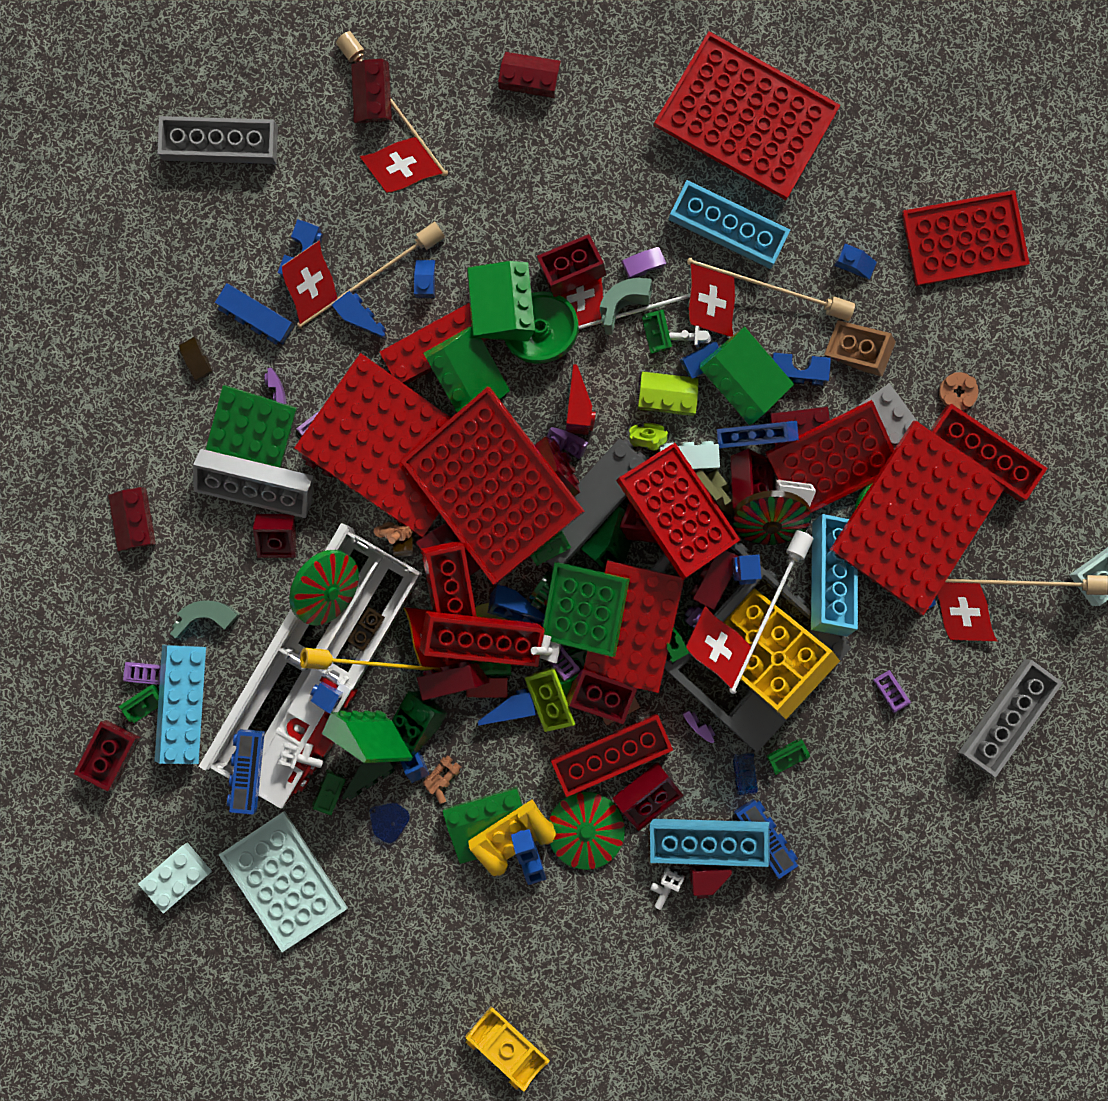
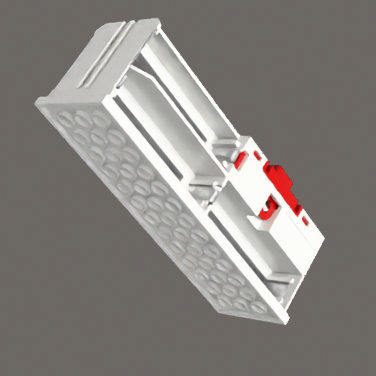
[198,523,422,808]

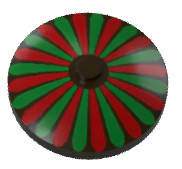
[732,490,811,545]

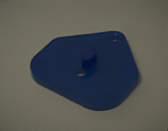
[369,802,410,843]

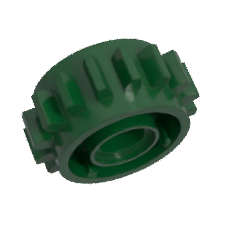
[529,571,553,609]

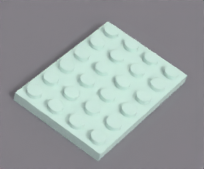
[219,811,348,952]

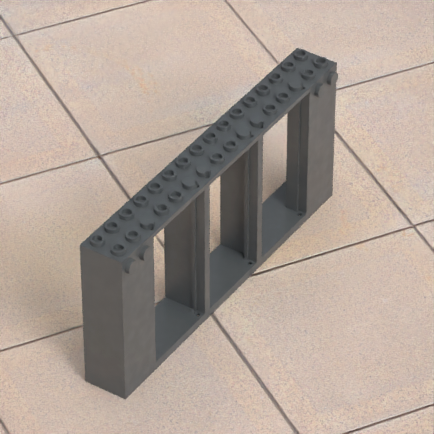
[546,438,851,752]

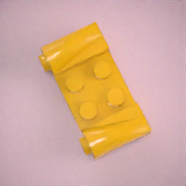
[468,800,556,876]
[465,1006,550,1091]

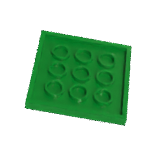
[206,385,298,468]
[543,562,630,657]

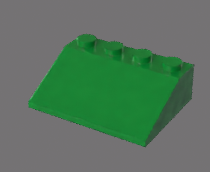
[467,261,535,341]
[423,326,510,412]
[700,326,794,425]
[322,711,413,763]
[443,786,523,864]

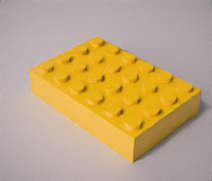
[724,588,840,719]

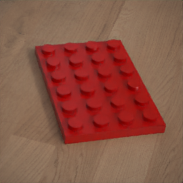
[901,190,1030,286]
[765,400,894,513]
[616,443,740,580]
[584,561,684,693]

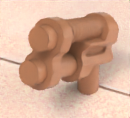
[374,522,412,544]
[422,755,461,804]

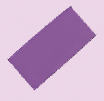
[621,247,666,279]
[265,368,287,404]
[547,427,588,459]
[684,606,703,629]
[682,710,715,743]

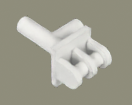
[669,326,711,348]
[531,635,561,663]
[277,743,323,769]
[650,868,685,910]

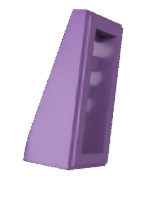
[546,646,581,681]
[123,662,161,685]
[873,670,911,714]

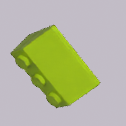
[637,371,698,416]
[525,667,575,732]

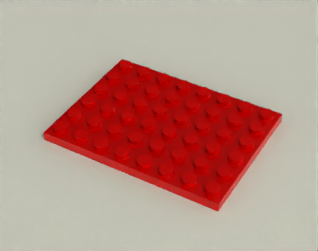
[653,31,840,200]
[293,353,451,538]
[401,387,585,585]
[830,421,1005,615]

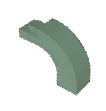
[600,278,652,335]
[170,601,240,639]

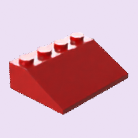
[566,364,596,435]

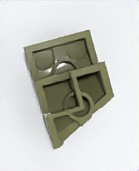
[696,469,734,515]

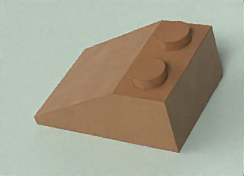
[824,320,896,376]

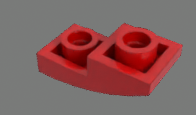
[466,677,507,698]

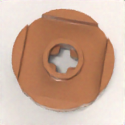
[939,372,978,410]

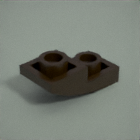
[178,336,213,381]
[393,533,413,557]
[347,607,385,652]

